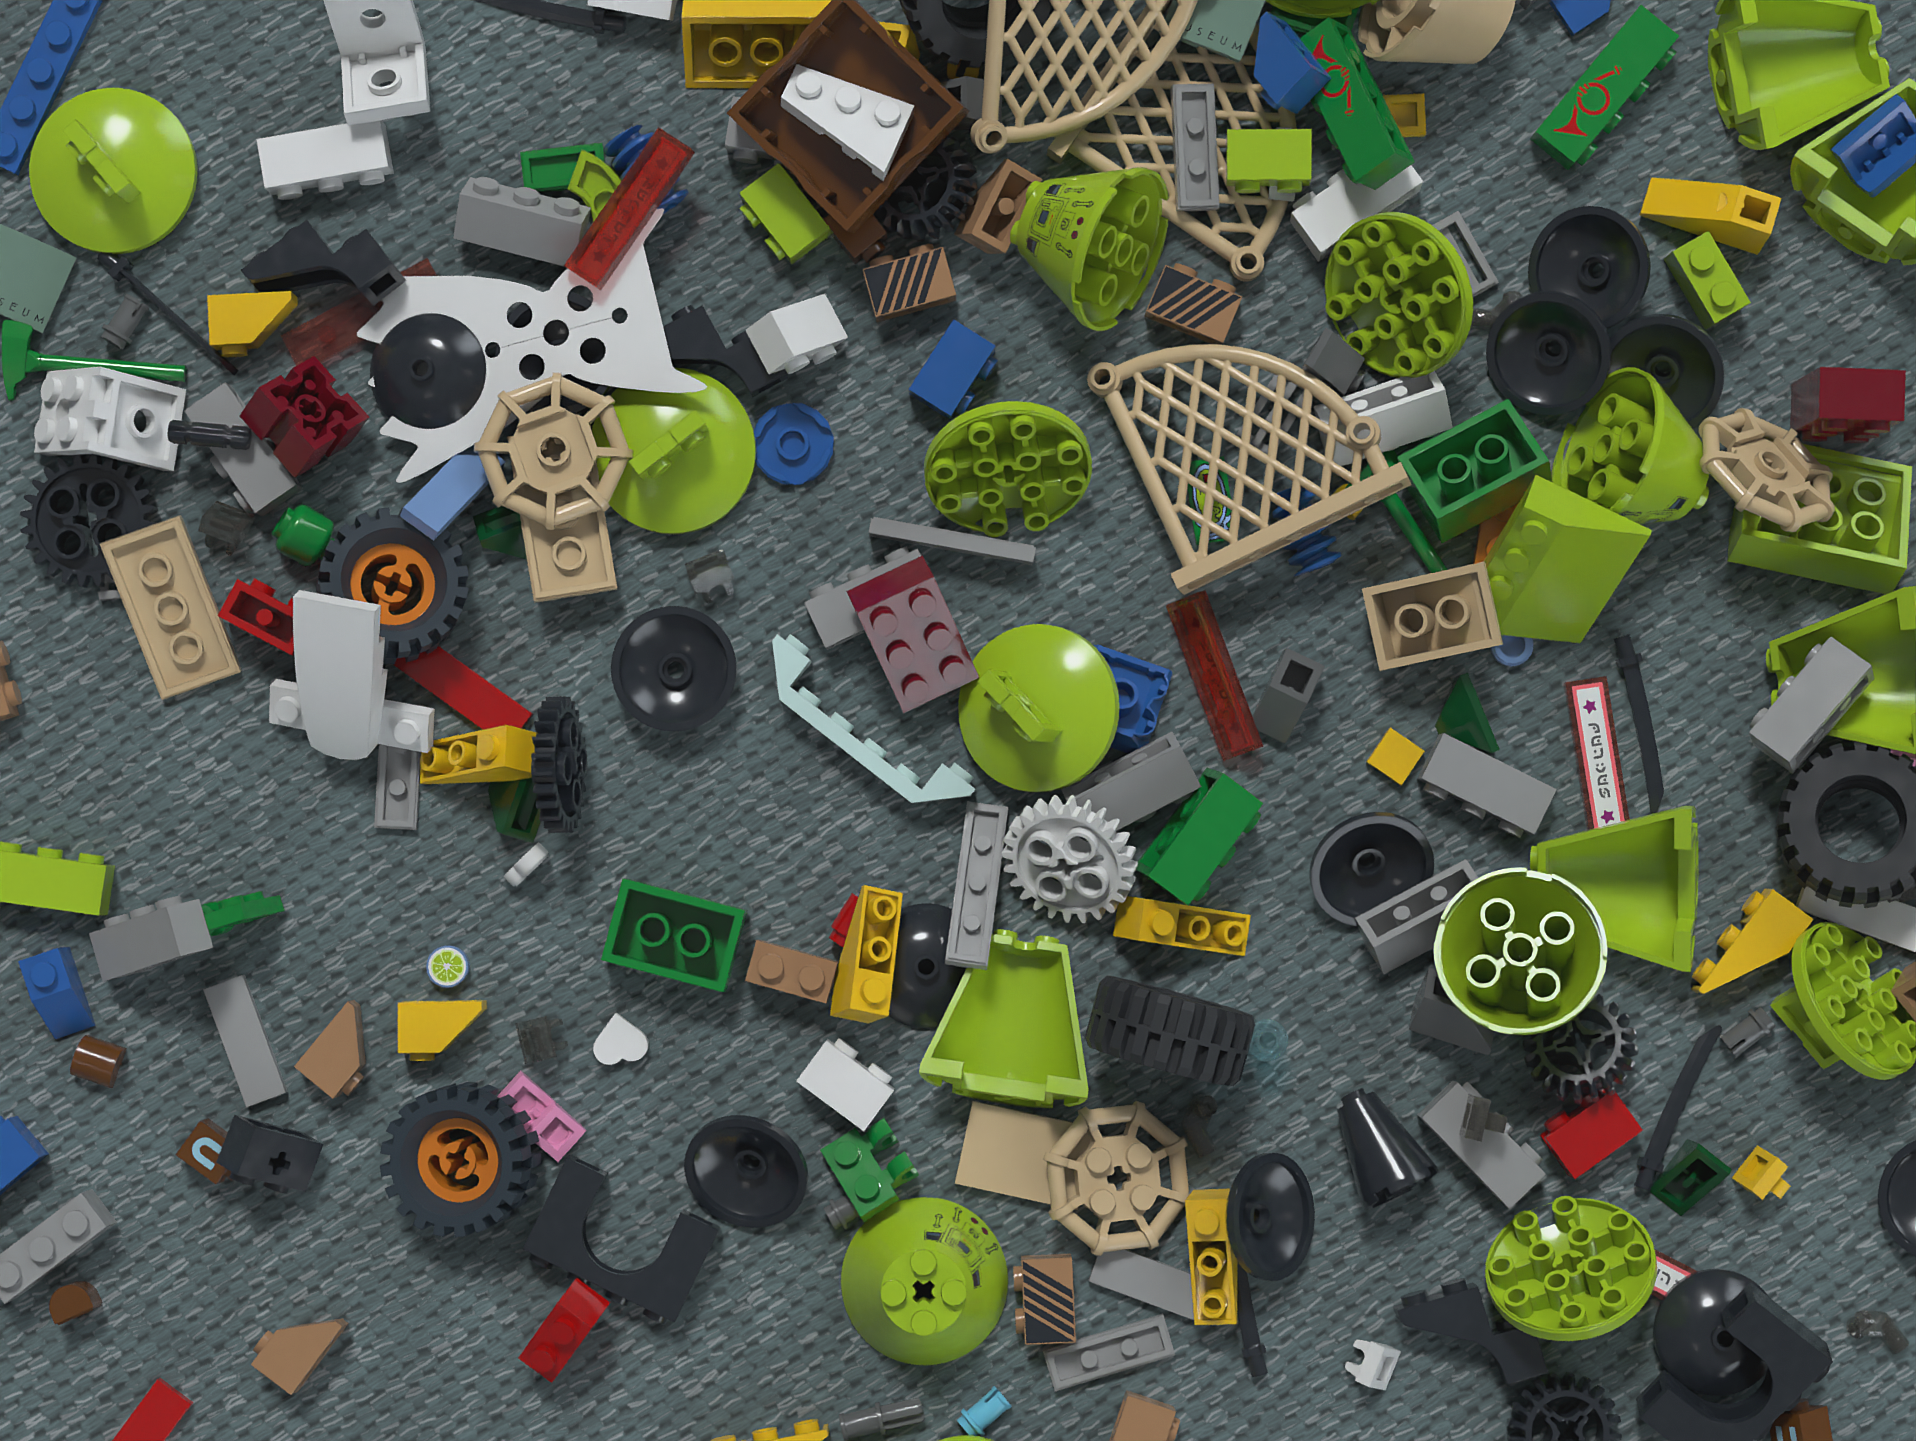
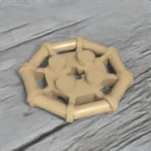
[474,372,633,530]
[1699,408,1835,532]
[1043,1101,1189,1256]

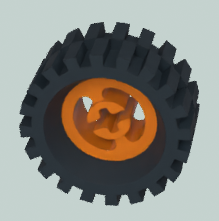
[316,507,469,664]
[380,1082,541,1237]

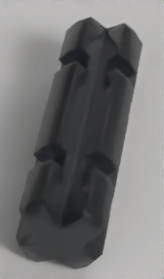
[167,420,252,450]

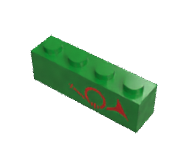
[1530,5,1679,170]
[1300,17,1415,190]

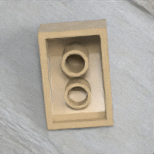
[1362,562,1503,671]

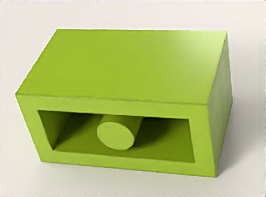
[1226,129,1312,193]
[739,163,831,264]
[1664,231,1751,330]

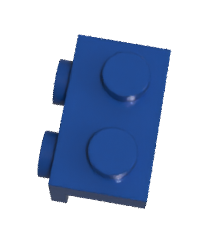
[1830,94,1916,198]

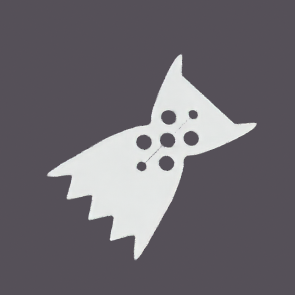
[357,208,707,483]

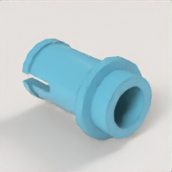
[957,1386,1012,1437]

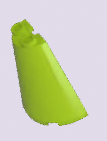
[1708,0,1890,150]
[1790,78,1916,266]
[1766,586,1916,754]
[1530,806,1699,972]
[919,929,1089,1108]

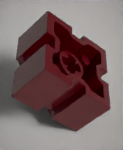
[239,356,369,478]

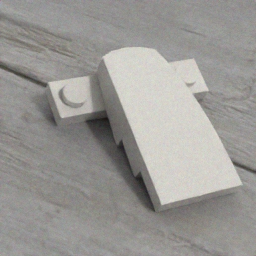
[269,590,435,760]

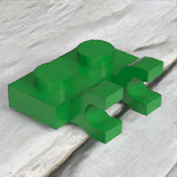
[201,891,285,937]
[820,1118,919,1222]

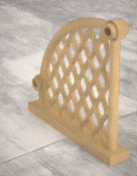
[970,0,1198,154]
[1047,0,1297,282]
[1087,344,1412,595]

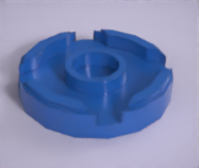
[754,403,834,485]

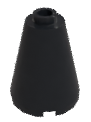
[1337,1088,1440,1211]

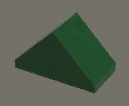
[1649,1139,1732,1216]

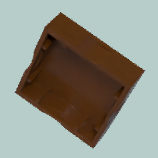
[727,0,970,233]

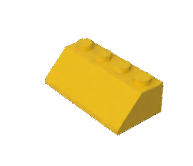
[681,0,831,88]

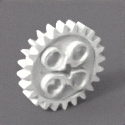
[1002,795,1138,923]

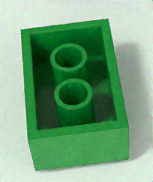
[1397,399,1552,543]
[1136,768,1263,906]
[601,878,748,992]

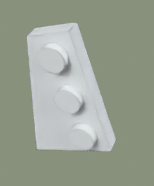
[781,64,914,181]

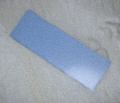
[400,445,506,541]

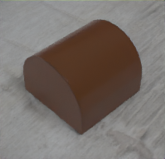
[70,1035,127,1088]
[49,1281,103,1325]

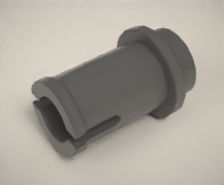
[101,294,149,350]
[1719,1007,1776,1058]
[823,1195,860,1230]

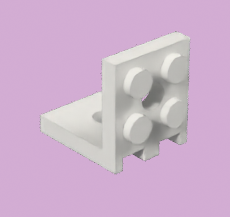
[323,0,430,126]
[34,367,186,471]

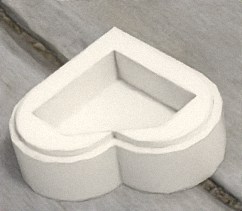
[503,842,549,887]
[593,1013,649,1065]

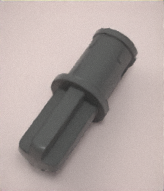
[839,1398,924,1440]

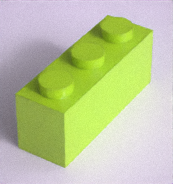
[0,841,115,916]

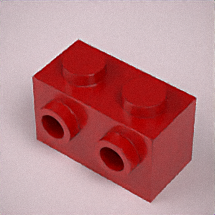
[217,578,294,656]

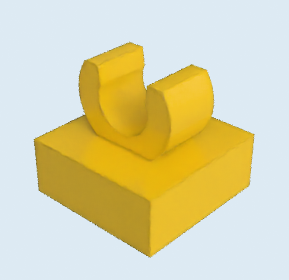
[1732,1145,1791,1200]

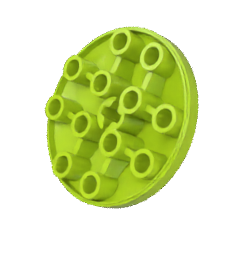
[29,88,198,254]
[1325,212,1473,378]
[592,368,756,534]
[924,401,1092,537]
[958,624,1120,792]
[1770,922,1916,1080]
[1485,1196,1657,1341]

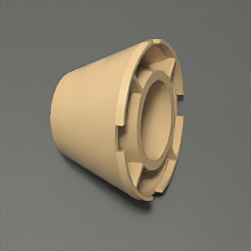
[1358,0,1516,64]

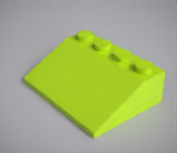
[1727,438,1912,594]
[1483,475,1652,643]

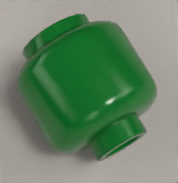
[272,505,335,567]

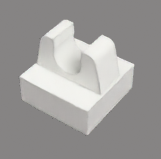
[1345,1340,1401,1390]

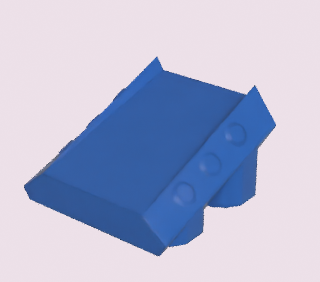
[1094,645,1173,754]

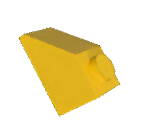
[207,291,298,357]
[398,1000,487,1061]

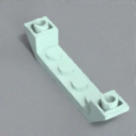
[772,634,975,803]

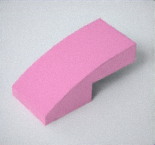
[497,1071,586,1162]

